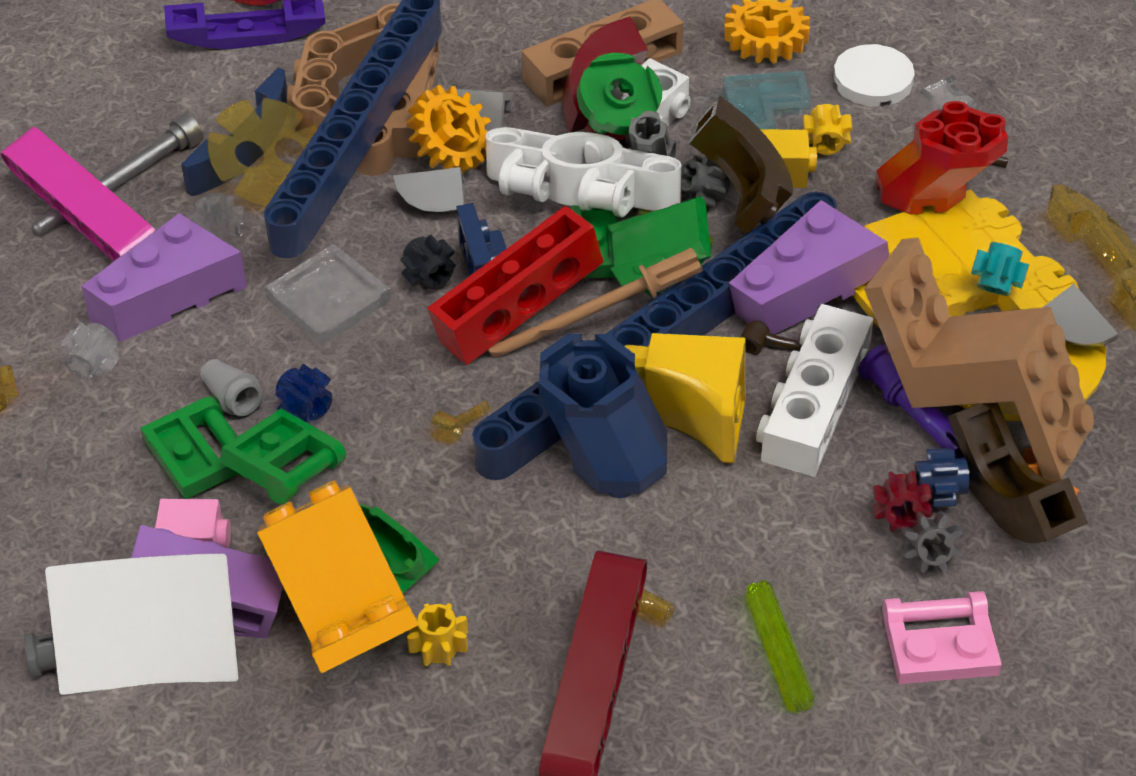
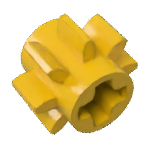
[801,104,853,155]
[407,603,468,666]

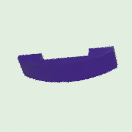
[164,0,326,49]

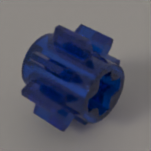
[275,364,332,422]

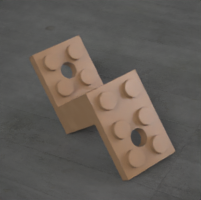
[864,238,1094,480]

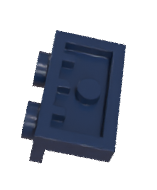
[456,203,507,276]

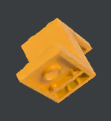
[257,480,418,674]

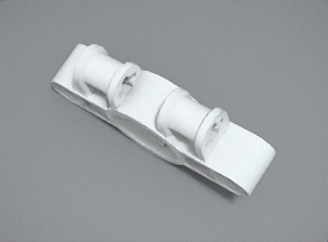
[485,127,681,217]

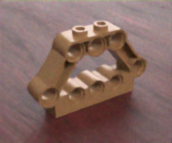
[287,3,440,176]

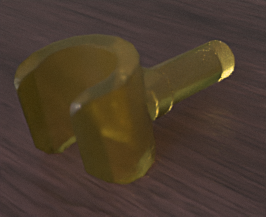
[431,401,490,444]

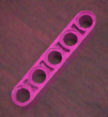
[0,126,156,261]

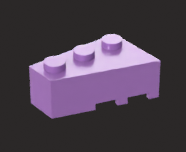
[729,200,889,334]
[81,213,247,342]
[131,525,283,638]

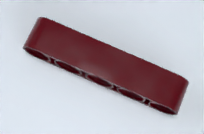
[539,550,648,776]

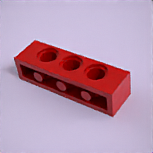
[427,205,604,366]

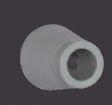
[200,359,262,416]

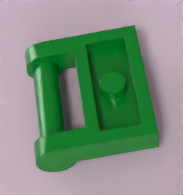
[140,396,243,499]
[220,409,346,504]

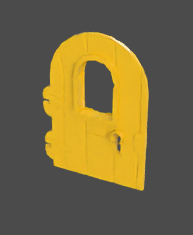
[852,189,1106,421]

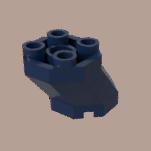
[539,334,667,498]

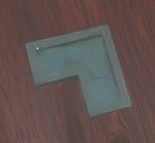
[723,71,810,129]

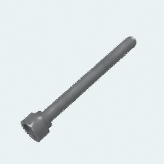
[32,113,204,236]

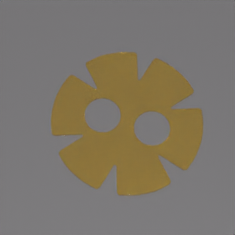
[208,98,318,207]

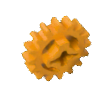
[724,0,810,64]
[406,85,491,174]

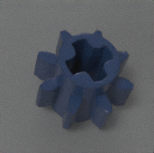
[914,448,969,507]

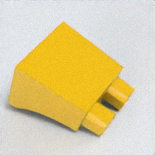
[625,333,746,464]

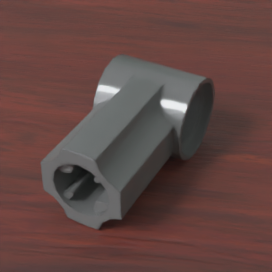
[628,111,676,158]

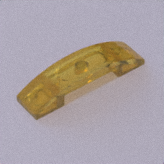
[1046,184,1136,331]

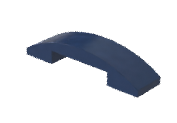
[181,68,288,196]

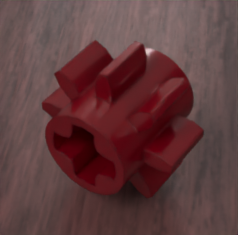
[873,470,932,532]

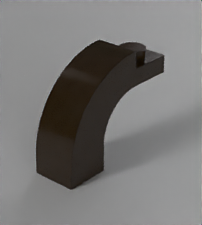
[689,96,793,234]
[947,402,1088,544]

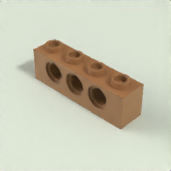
[521,0,684,107]

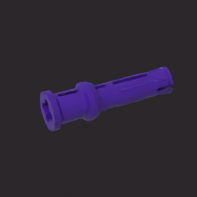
[858,344,964,459]

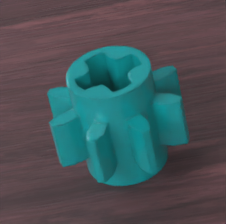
[971,242,1029,296]

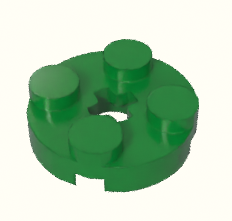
[577,53,662,135]

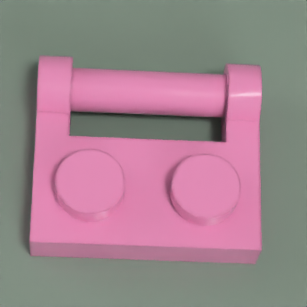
[882,591,1002,684]

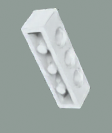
[756,304,873,477]

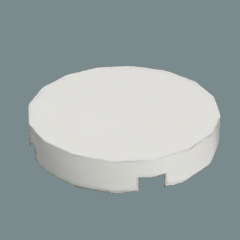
[833,44,915,107]

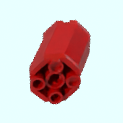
[876,101,1008,214]

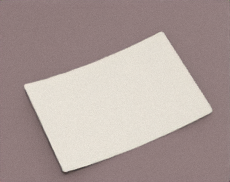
[45,554,238,695]

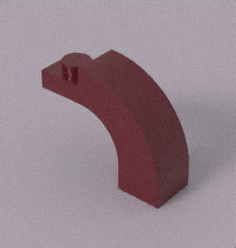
[563,16,648,146]

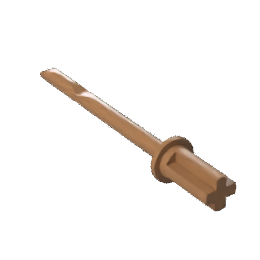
[488,248,703,357]

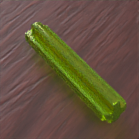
[745,580,815,713]

